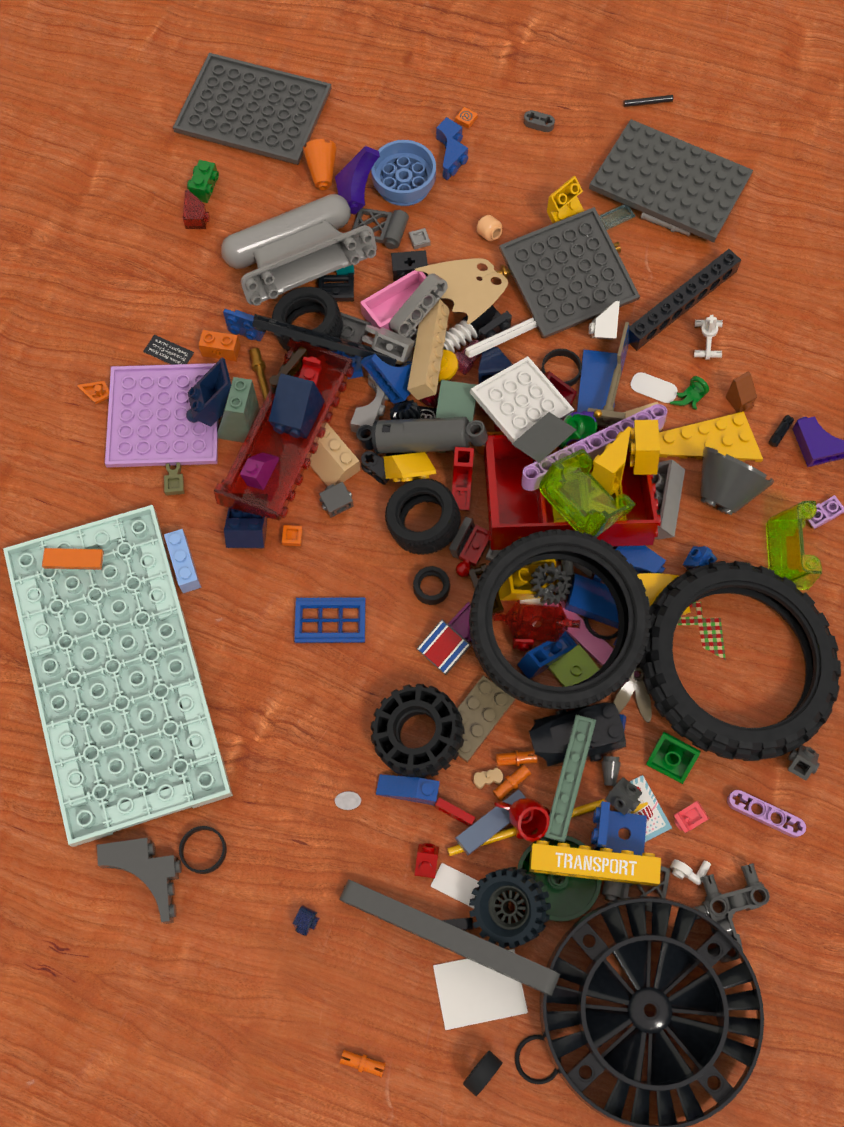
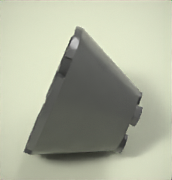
[700,447,774,515]

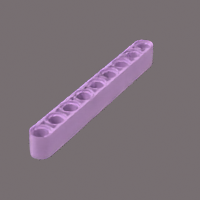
[521,404,667,491]

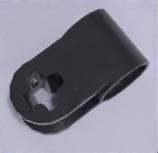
[361,451,390,485]

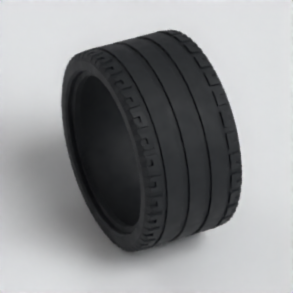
[469,529,651,709]

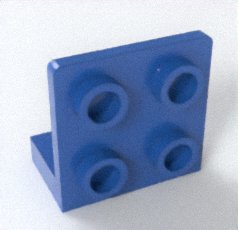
[223,309,265,341]

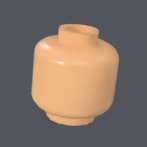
[477,215,502,241]

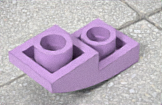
[803,495,844,529]

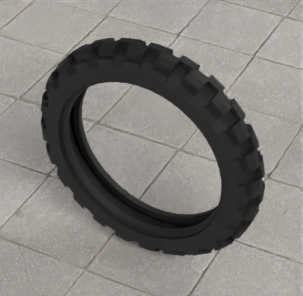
[640,561,841,761]

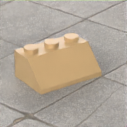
[298,422,360,487]

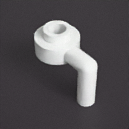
[670,859,711,885]

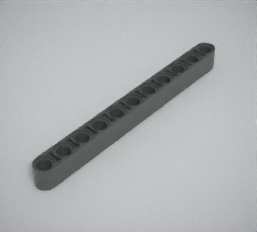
[339,880,560,996]

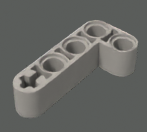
[390,273,448,347]

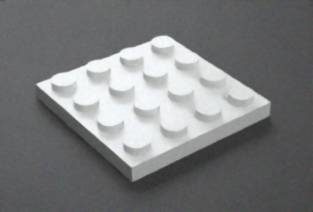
[470,356,574,443]

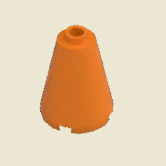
[303,139,337,191]

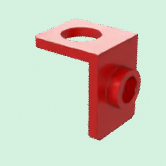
[513,627,534,651]

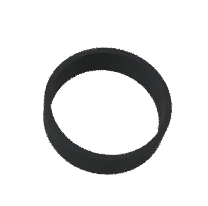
[541,349,582,387]
[179,826,227,874]

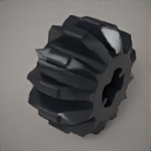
[390,400,421,420]

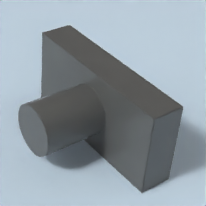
[449,517,475,559]

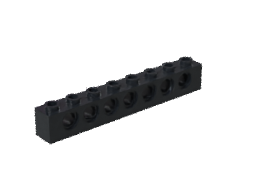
[629,249,741,351]

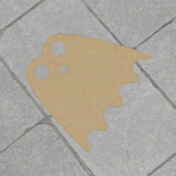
[415,258,508,324]

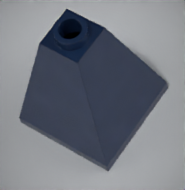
[478,347,513,384]

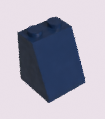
[269,374,325,439]

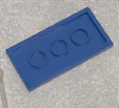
[577,350,618,413]

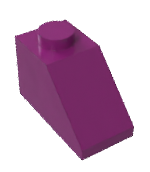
[240,453,279,490]

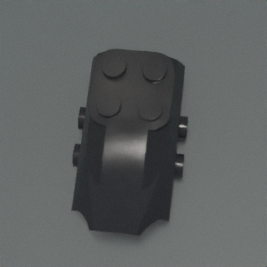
[529,701,626,767]

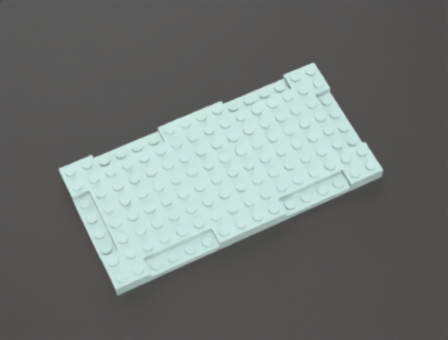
[3,505,233,847]

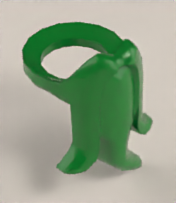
[670,376,709,410]

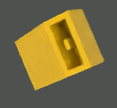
[590,426,631,497]

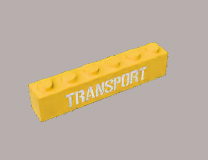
[529,841,661,887]

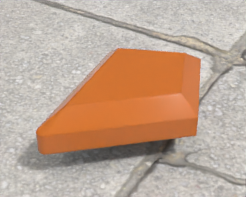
[77,381,109,404]

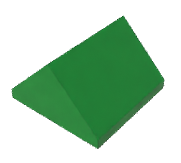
[646,732,701,784]

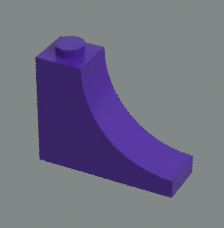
[335,146,380,215]
[792,416,844,467]

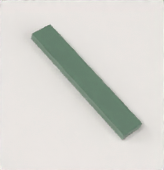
[544,715,596,843]

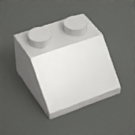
[588,301,620,340]

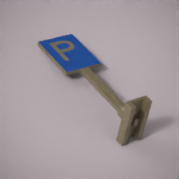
[588,322,629,427]

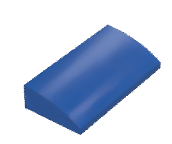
[565,573,619,629]

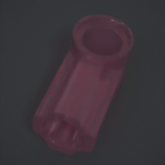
[455,340,482,375]

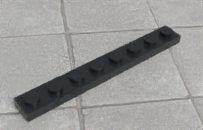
[252,314,397,366]

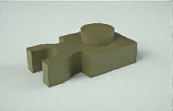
[164,462,185,496]

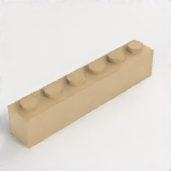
[407,299,450,400]

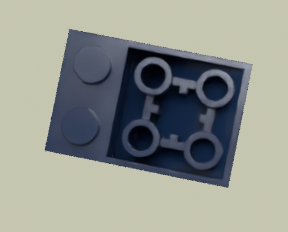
[224,494,269,548]

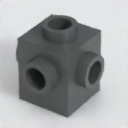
[788,745,820,780]
[605,777,642,815]

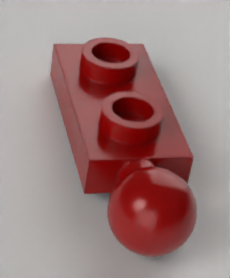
[456,525,490,577]

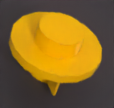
[438,349,459,383]

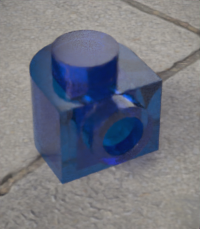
[292,905,320,936]

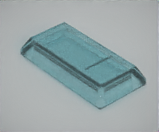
[599,204,636,230]

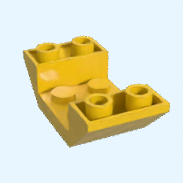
[547,176,584,224]

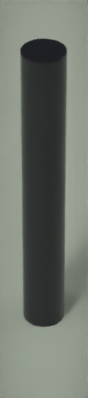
[623,95,673,107]

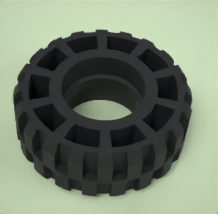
[370,684,465,778]

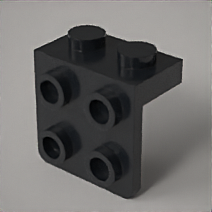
[462,305,512,342]

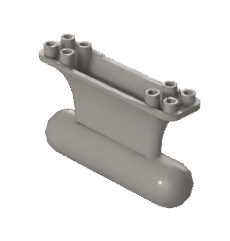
[221,194,377,306]

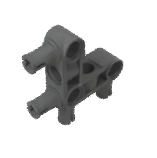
[693,863,770,963]

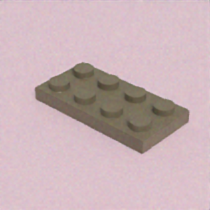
[457,675,515,763]

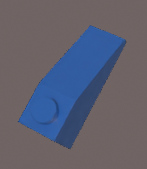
[517,631,577,679]
[376,774,440,806]

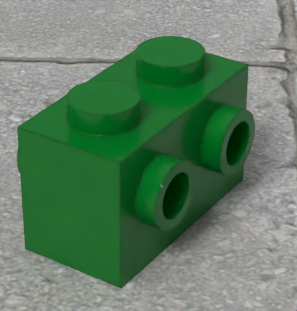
[187,160,219,203]

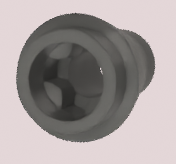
[601,756,621,786]

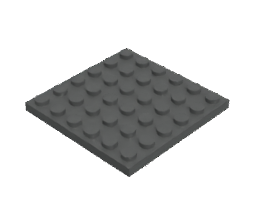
[499,207,640,339]

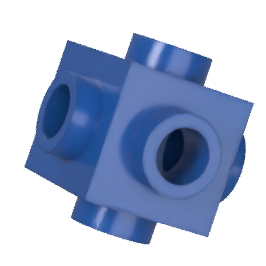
[683,546,717,570]

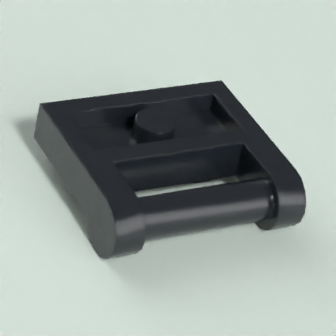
[319,273,354,302]

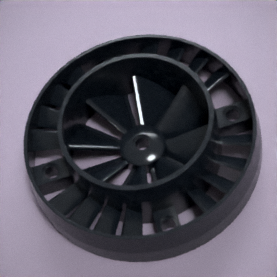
[540,896,764,1127]

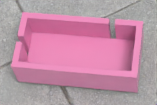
[360,270,426,332]

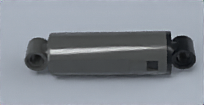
[356,417,488,454]

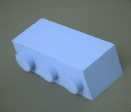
[164,529,201,593]

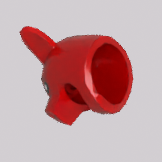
[494,798,550,842]

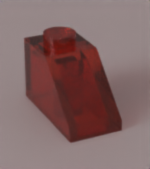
[183,190,210,229]

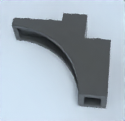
[97,838,182,924]

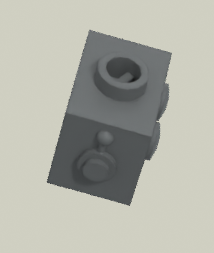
[319,482,354,518]

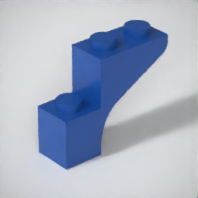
[436,117,468,180]

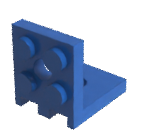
[590,801,647,856]

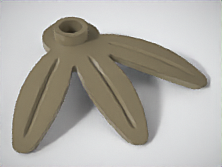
[613,664,652,723]

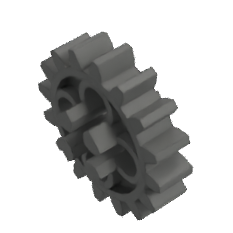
[529,563,572,605]

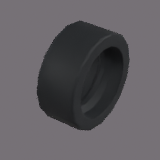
[413,566,450,605]
[463,1051,503,1096]

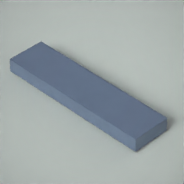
[455,790,526,855]

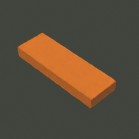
[42,548,104,570]

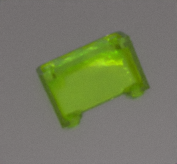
[539,449,636,537]
[766,501,822,590]

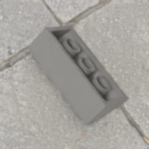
[651,460,685,539]

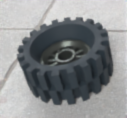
[469,867,551,948]

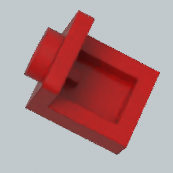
[414,843,439,878]

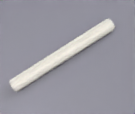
[465,317,537,358]

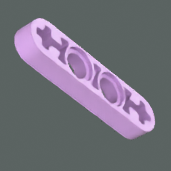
[727,790,806,838]

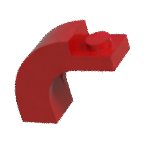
[452,447,474,511]

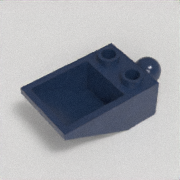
[186,358,231,427]

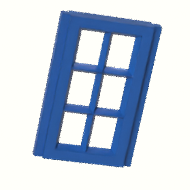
[294,597,366,643]

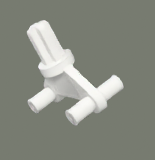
[694,315,723,360]

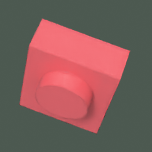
[674,801,710,833]

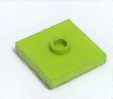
[548,644,599,687]

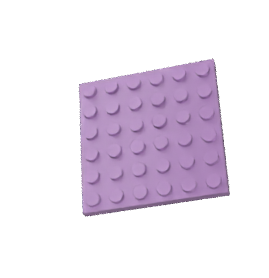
[105,363,219,468]

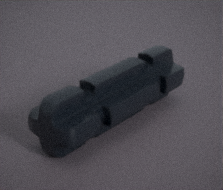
[769,415,794,447]

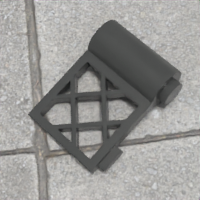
[352,208,409,249]
[602,852,671,913]

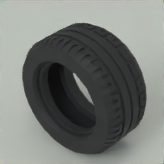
[272,287,343,357]
[385,479,461,555]

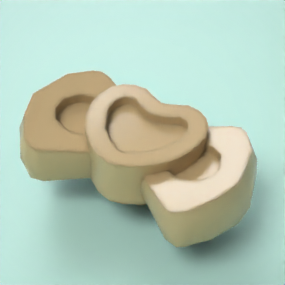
[473,768,504,789]

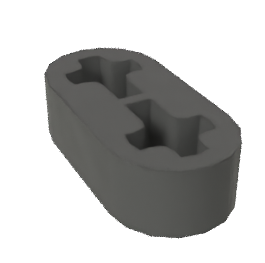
[524,110,555,132]

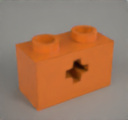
[198,330,241,362]

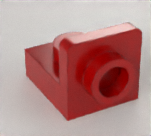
[299,356,322,387]

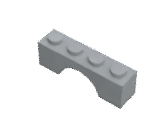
[350,374,389,433]

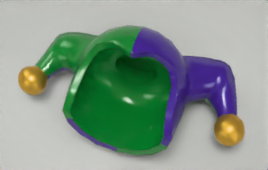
[558,410,602,449]

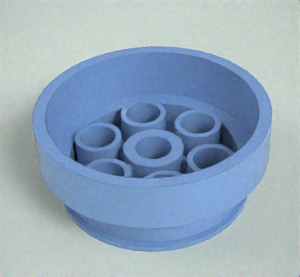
[371,140,436,206]

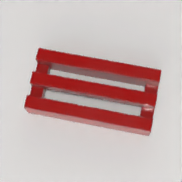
[435,797,476,827]

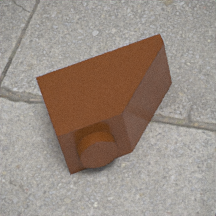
[726,371,757,413]

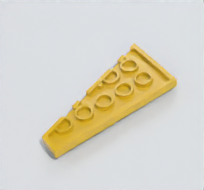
[659,412,763,462]

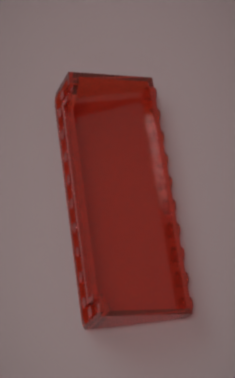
[214,338,354,521]

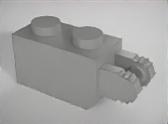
[362,325,415,362]

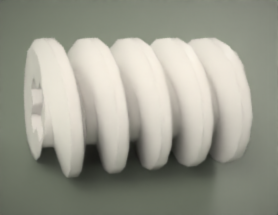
[443,320,478,353]

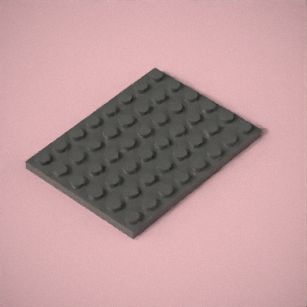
[173,53,332,165]
[589,119,753,242]

